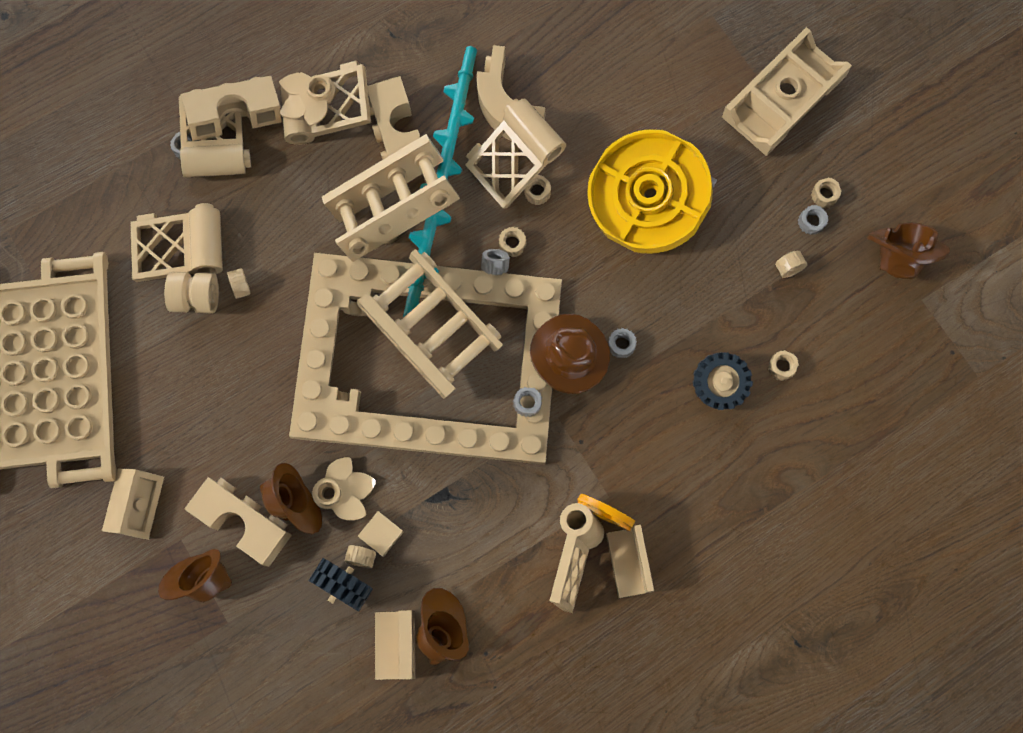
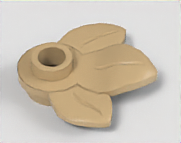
[279,72,335,126]
[312,457,376,520]

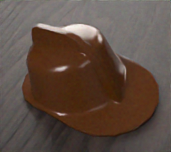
[260,463,323,535]
[158,549,232,603]
[416,588,469,665]

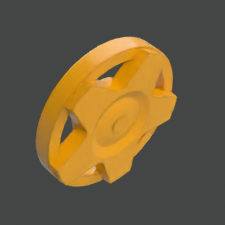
[577,494,635,531]

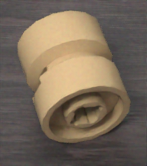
[164,272,219,314]

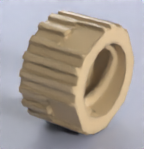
[524,175,551,205]
[811,177,842,208]
[499,227,526,257]
[775,251,807,278]
[227,268,251,299]
[768,350,799,381]
[344,545,376,569]

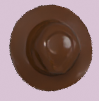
[867,222,950,279]
[530,314,610,394]

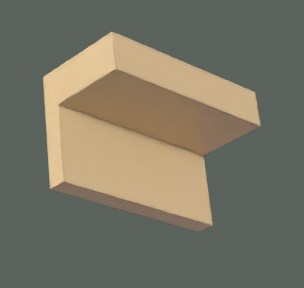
[102,469,164,540]
[606,524,654,598]
[375,610,415,680]

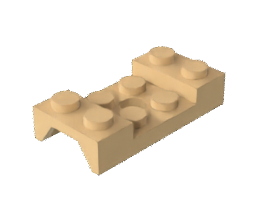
[722,27,852,156]

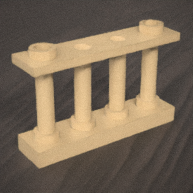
[322,134,460,262]
[357,249,503,399]

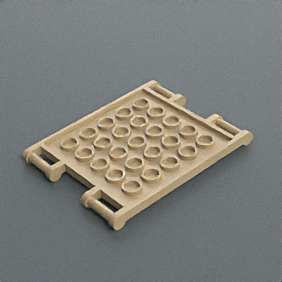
[0,252,117,488]

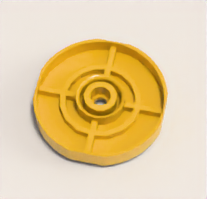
[587,130,713,254]

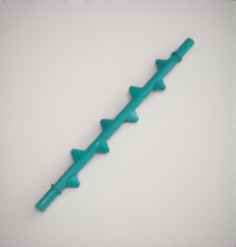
[403,46,477,317]

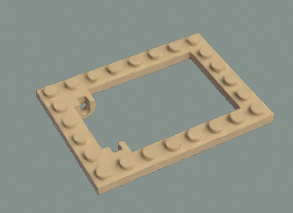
[289,253,562,465]

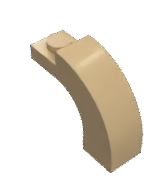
[477,45,545,141]

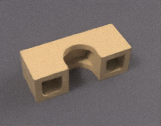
[180,76,282,141]
[367,76,420,160]
[185,477,292,567]

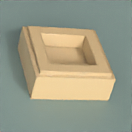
[358,511,404,557]

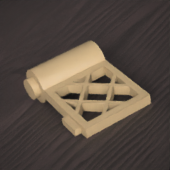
[280,61,371,145]
[179,96,251,178]
[465,99,566,209]
[131,203,223,282]
[549,503,604,613]

